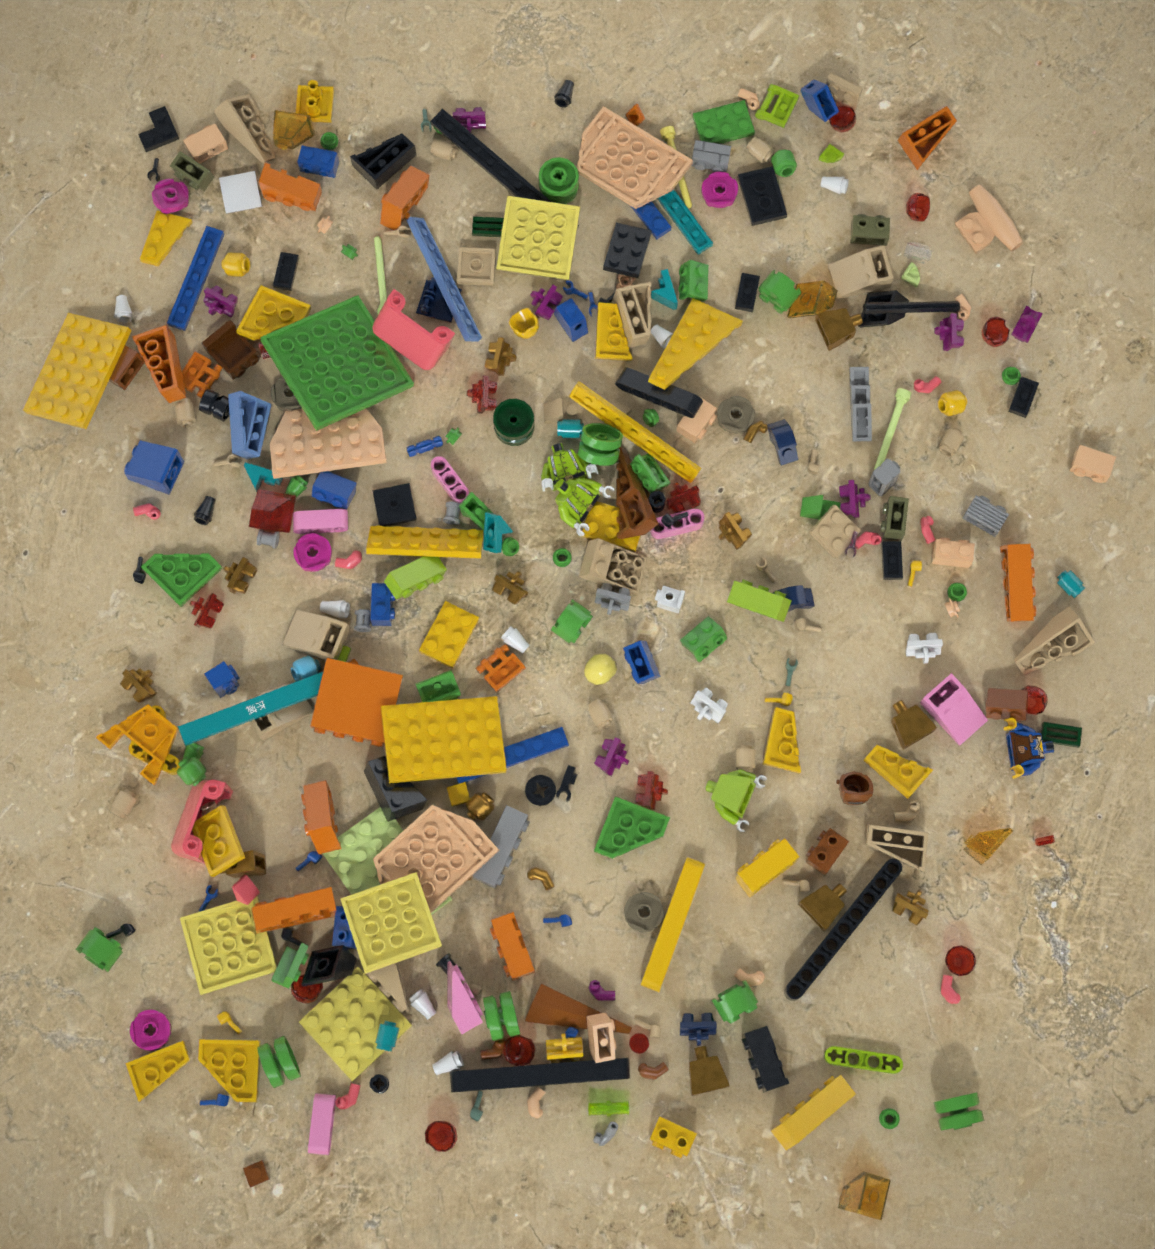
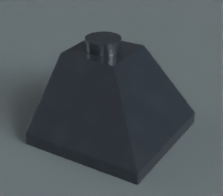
[858,290,909,328]
[301,945,357,986]

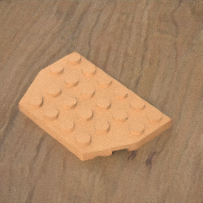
[577,106,693,209]
[270,409,387,479]
[373,805,500,913]

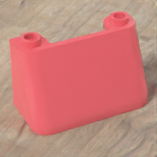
[372,289,455,370]
[171,779,233,864]

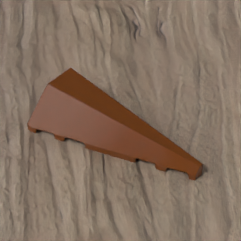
[616,446,659,539]
[525,983,632,1034]

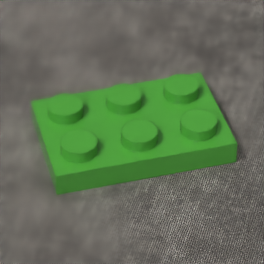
[692,100,755,144]

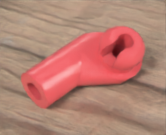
[914,376,942,393]
[133,503,161,520]
[920,516,936,544]
[852,532,882,549]
[335,550,362,569]
[941,975,961,1004]
[335,1083,360,1110]

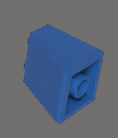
[124,440,185,495]

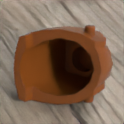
[836,771,874,805]

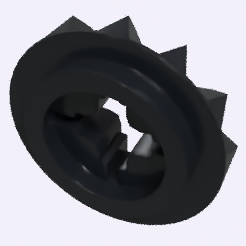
[525,775,556,806]

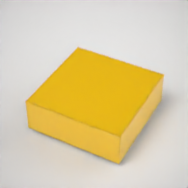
[446,782,470,807]

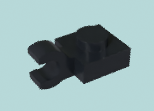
[556,765,578,802]

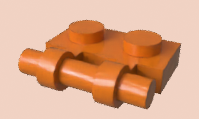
[182,351,222,398]
[475,644,526,693]

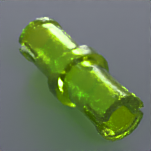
[588,1100,629,1117]

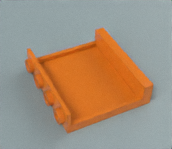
[310,658,403,747]

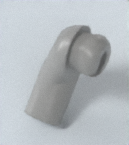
[593,1122,619,1146]

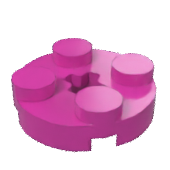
[701,172,738,208]
[152,179,189,214]
[293,533,332,572]
[130,1010,171,1051]

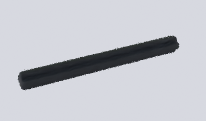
[863,301,960,314]

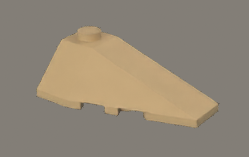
[214,94,276,163]
[1014,607,1095,675]

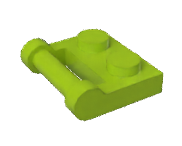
[755,84,799,128]

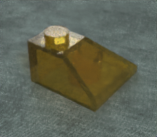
[273,110,315,150]
[787,280,838,318]
[963,828,1013,865]
[838,1171,891,1221]

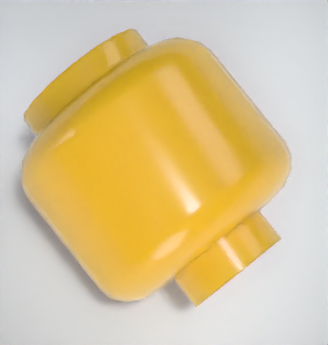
[221,252,250,277]
[938,390,967,416]

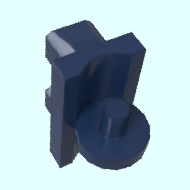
[680,1013,717,1046]

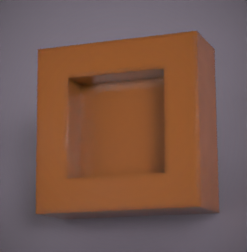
[243,1160,270,1188]

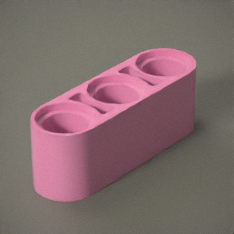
[431,456,469,504]
[293,509,348,534]
[650,509,704,539]
[308,1093,336,1155]

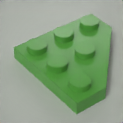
[141,553,223,607]
[594,796,670,859]

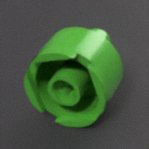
[758,270,801,314]
[551,599,593,643]
[75,927,123,972]
[711,980,758,1024]

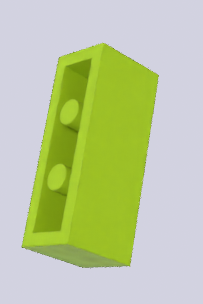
[384,556,447,600]
[727,579,792,622]

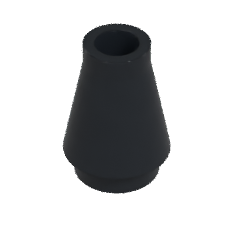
[554,80,574,108]
[194,496,216,525]

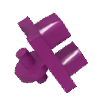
[453,107,486,133]
[530,284,563,320]
[203,285,238,318]
[1011,306,1043,343]
[934,313,964,351]
[839,480,871,518]
[594,737,629,777]

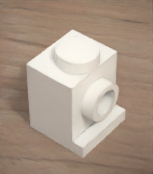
[655,586,685,614]

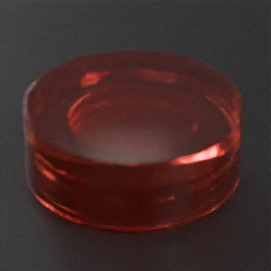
[1034,835,1055,846]
[629,1033,649,1054]

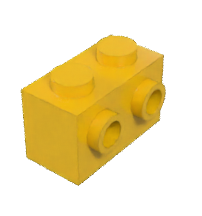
[649,1116,697,1158]

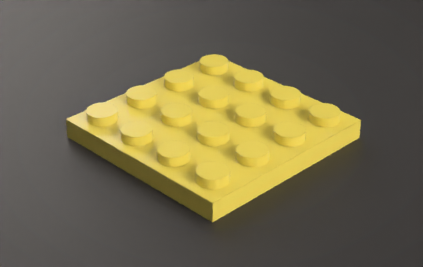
[496,196,580,280]
[340,872,442,974]
[180,895,277,995]
[299,967,412,1082]

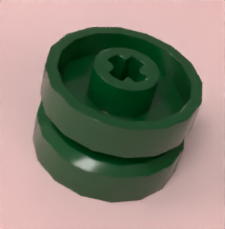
[493,399,535,446]

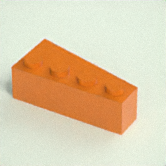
[132,325,186,403]
[1000,544,1036,622]
[251,887,336,934]

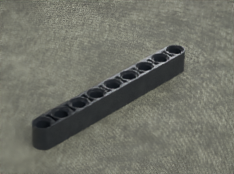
[784,858,902,1001]
[450,1058,630,1093]

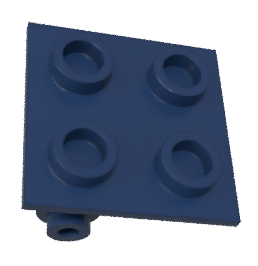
[416,277,462,323]

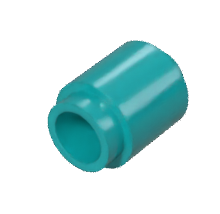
[557,419,584,438]
[1057,570,1085,598]
[375,1021,399,1052]

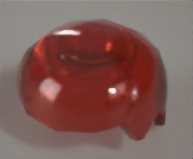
[829,106,856,133]
[906,193,930,222]
[981,316,1010,347]
[1021,685,1048,715]
[945,945,976,976]
[291,975,323,1004]
[503,1035,536,1066]
[425,1121,458,1152]

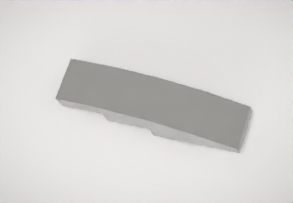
[849,367,872,442]

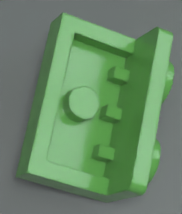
[678,260,709,301]
[630,454,671,494]
[680,616,727,662]
[416,670,461,702]
[271,943,309,989]

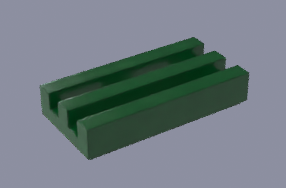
[472,216,504,237]
[1041,722,1082,748]

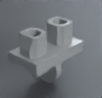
[595,583,631,615]

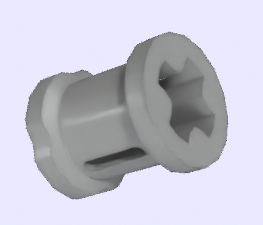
[443,502,460,525]
[257,528,280,549]
[354,609,371,632]

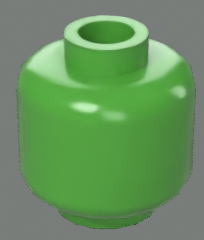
[771,149,797,177]
[177,757,206,786]

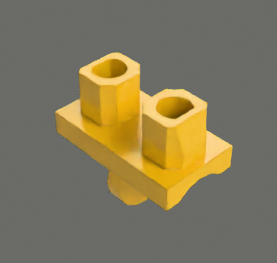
[546,1033,583,1063]

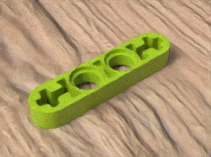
[824,1046,903,1074]

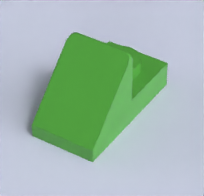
[459,492,494,530]
[800,495,841,520]

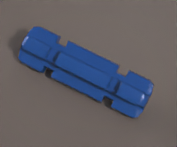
[406,436,443,457]

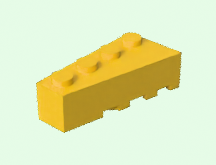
[771,1074,856,1150]

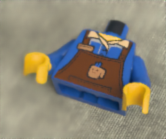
[1003,718,1054,779]

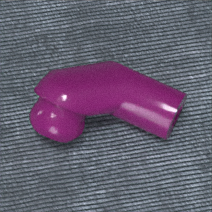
[588,980,615,1001]

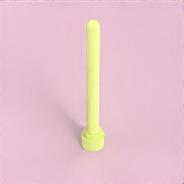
[374,236,387,314]
[874,388,912,470]

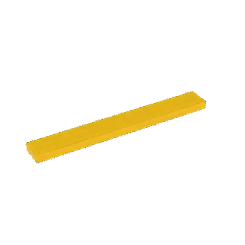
[568,381,702,483]

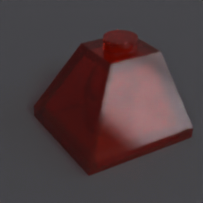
[249,489,296,533]

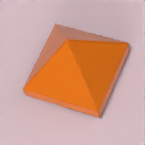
[625,104,645,126]

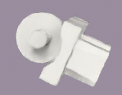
[905,633,943,663]
[691,688,728,723]

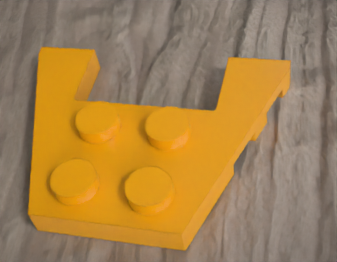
[96,704,178,785]

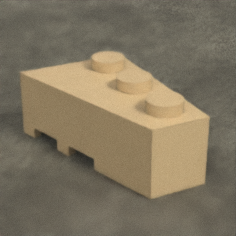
[613,282,651,348]
[865,825,929,872]

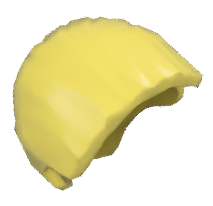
[584,654,617,685]

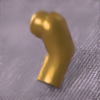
[743,421,768,443]
[527,867,555,891]

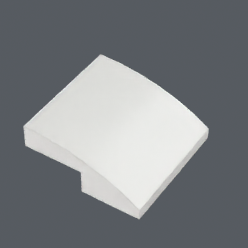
[219,171,262,214]

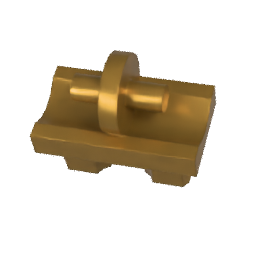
[485,337,517,376]
[718,512,752,550]
[223,557,257,594]
[492,571,529,605]
[120,668,157,703]
[892,890,929,925]

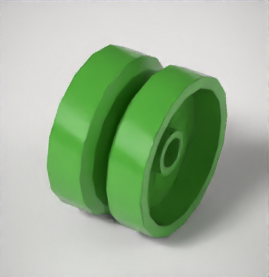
[539,157,579,204]
[578,423,623,466]
[483,991,520,1041]
[257,1036,301,1088]
[933,1092,985,1131]

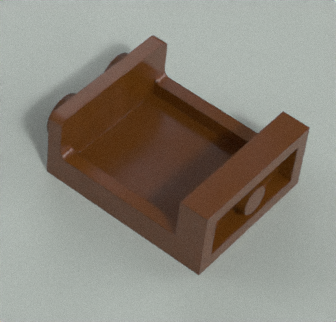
[202,320,261,380]

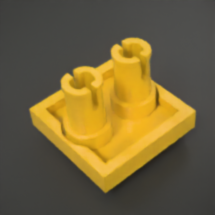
[295,80,334,123]

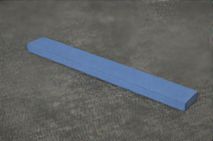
[407,217,482,342]

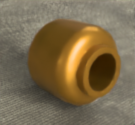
[466,791,495,821]

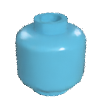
[291,656,321,682]

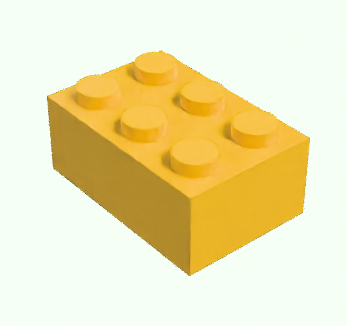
[735,838,800,898]

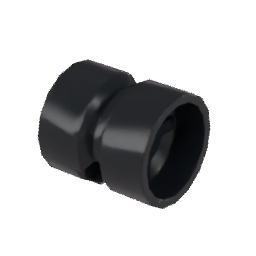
[199,389,230,422]

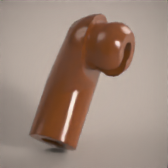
[480,1038,507,1060]
[638,1062,669,1080]

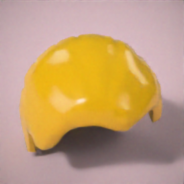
[509,308,539,339]

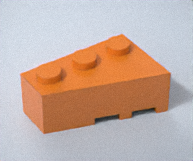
[897,106,957,170]
[259,162,322,211]
[380,166,430,230]
[301,780,341,854]
[490,912,535,981]

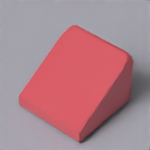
[232,874,260,905]

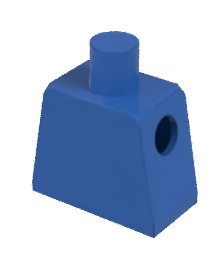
[800,79,839,122]
[554,298,588,342]

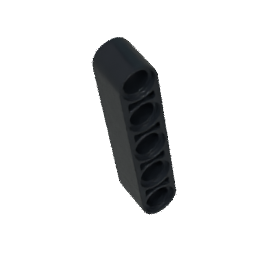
[615,367,703,418]

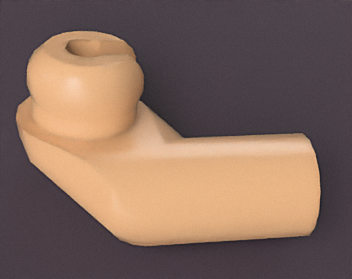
[738,88,760,110]
[955,294,971,321]
[734,968,765,987]
[527,1087,546,1119]

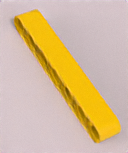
[641,857,705,992]

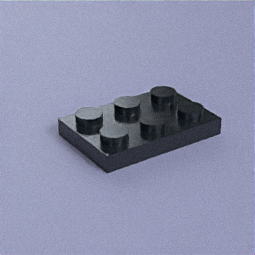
[737,166,787,226]
[603,222,652,279]

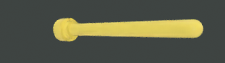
[660,126,692,209]

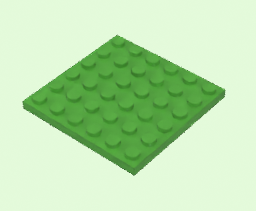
[260,295,414,431]

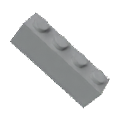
[473,805,530,889]

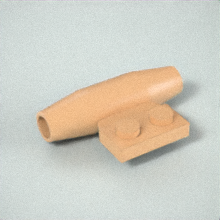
[955,184,1023,254]

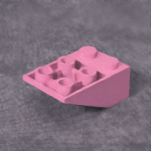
[920,673,988,746]
[447,961,484,1034]

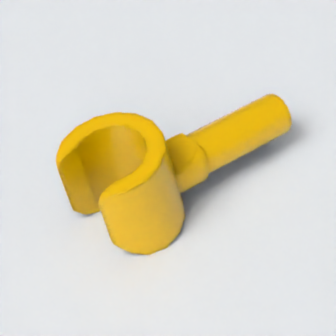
[907,560,922,587]
[765,693,793,706]
[217,1011,242,1035]

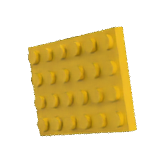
[23,313,132,429]
[381,696,507,783]

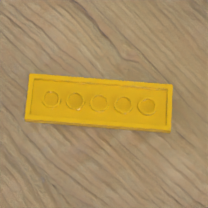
[366,525,484,559]

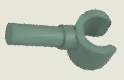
[421,109,432,132]
[785,658,798,686]
[470,1091,483,1122]

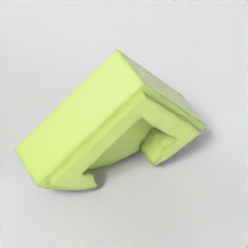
[901,262,920,288]

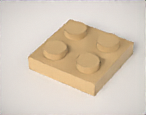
[826,72,863,112]
[457,247,496,286]
[809,505,861,559]

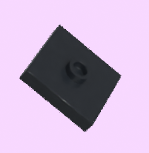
[372,483,417,527]

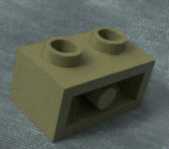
[170,151,214,192]
[850,214,890,246]
[880,496,909,541]

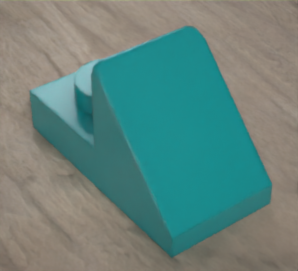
[651,269,678,310]
[244,462,283,493]
[483,512,513,553]

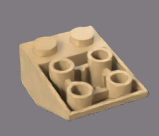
[828,245,894,299]
[579,538,647,594]
[282,610,350,661]
[246,680,314,741]
[366,963,410,1013]

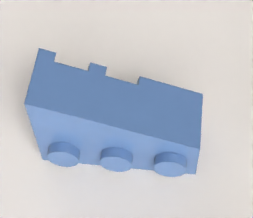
[228,391,271,459]

